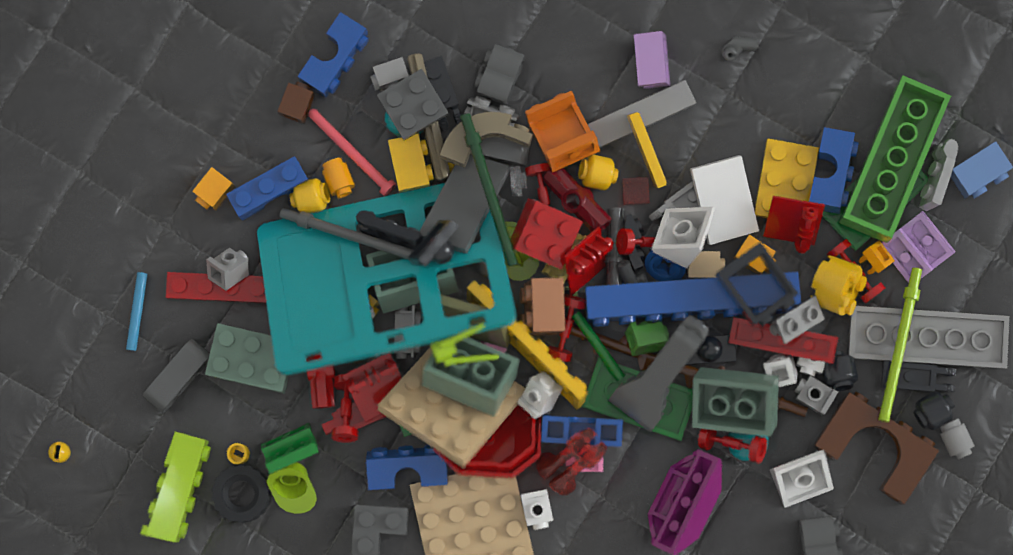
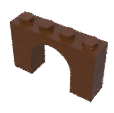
[813,391,939,504]

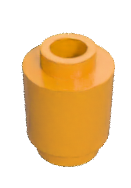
[322,158,355,198]

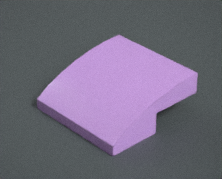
[882,211,956,283]

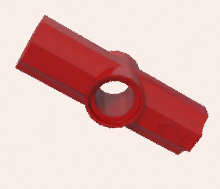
[306,354,335,409]

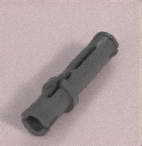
[604,208,625,285]

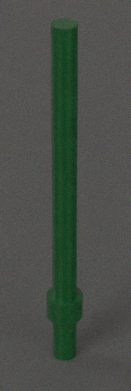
[460,113,518,267]

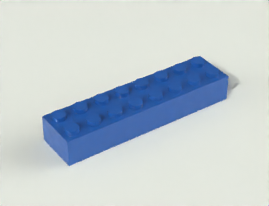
[585,272,801,327]

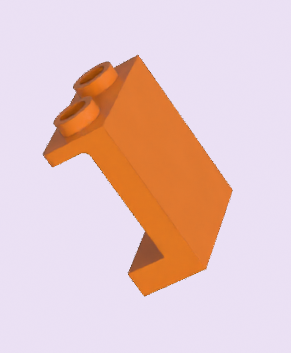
[525,91,600,172]

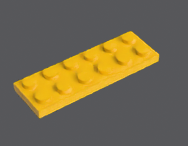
[467,280,587,410]

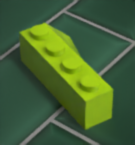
[141,432,211,542]

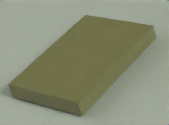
[440,294,511,348]

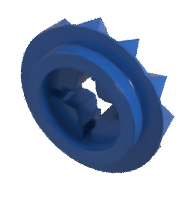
[645,249,686,282]

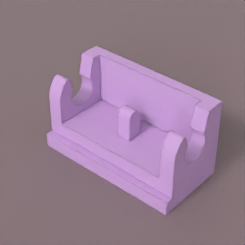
[634,31,670,88]

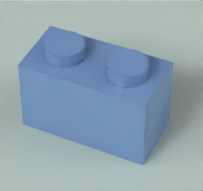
[951,142,1013,199]

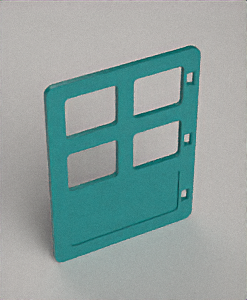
[257,183,516,375]

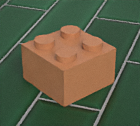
[520,278,565,336]

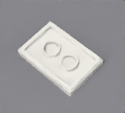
[690,155,759,245]

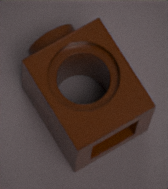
[277,82,315,125]

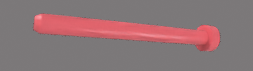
[308,109,397,196]

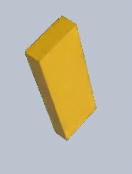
[626,112,667,188]

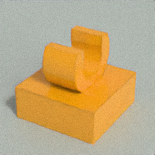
[859,240,895,274]

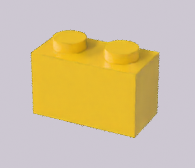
[388,134,434,193]

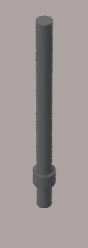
[280,208,413,259]

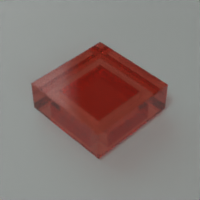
[622,177,650,206]

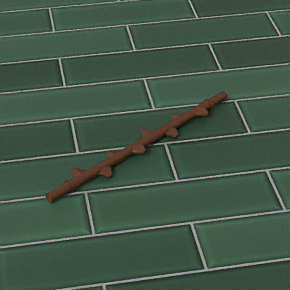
[570,325,808,417]

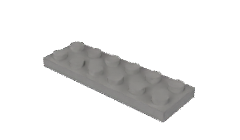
[848,306,1010,369]

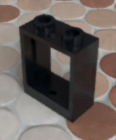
[715,242,798,327]

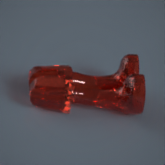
[536,428,608,495]

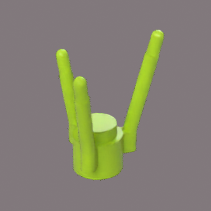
[430,324,499,367]

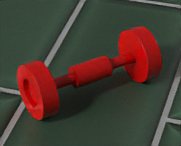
[525,163,551,206]
[616,228,656,255]
[826,239,886,304]
[547,294,586,362]
[331,374,358,443]
[698,429,767,463]

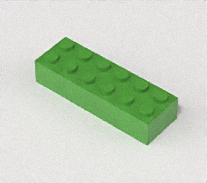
[839,76,951,243]

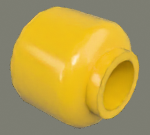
[578,154,618,191]
[290,178,330,214]

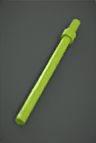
[879,268,922,422]

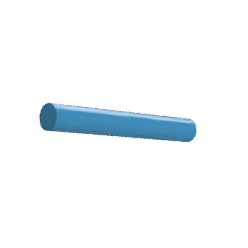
[126,272,147,351]

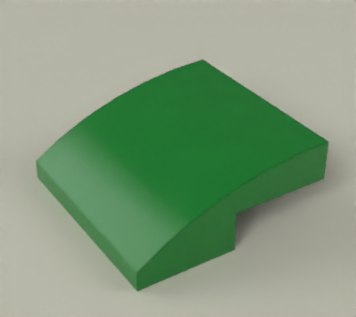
[261,423,319,474]

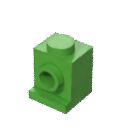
[625,321,669,356]

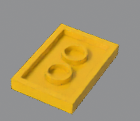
[754,139,819,218]

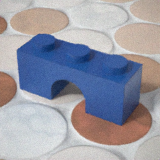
[297,12,369,98]
[809,127,859,214]
[226,156,308,221]
[541,415,623,447]
[366,444,448,490]

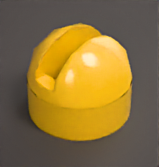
[48,442,71,463]
[227,443,250,465]

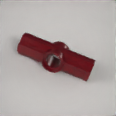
[543,168,612,232]

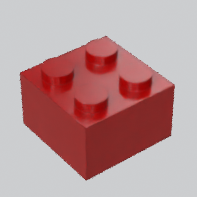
[510,198,583,270]

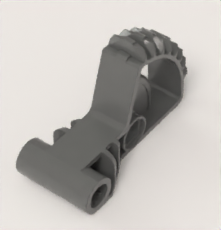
[608,316,708,432]

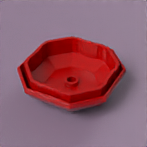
[433,404,542,479]

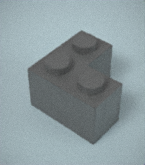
[351,505,409,555]

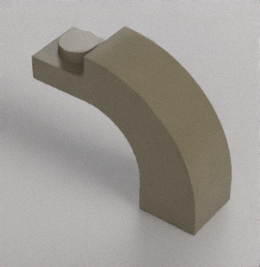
[440,112,533,168]

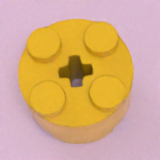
[810,255,867,315]

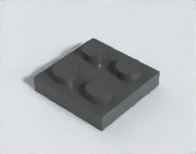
[377,68,449,141]

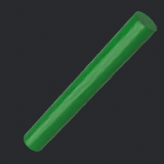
[572,311,625,381]

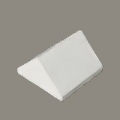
[652,207,715,268]
[770,450,834,508]

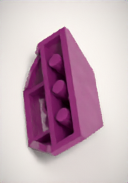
[648,449,722,555]

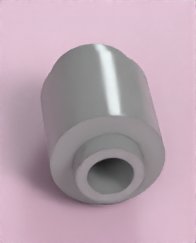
[939,418,975,459]

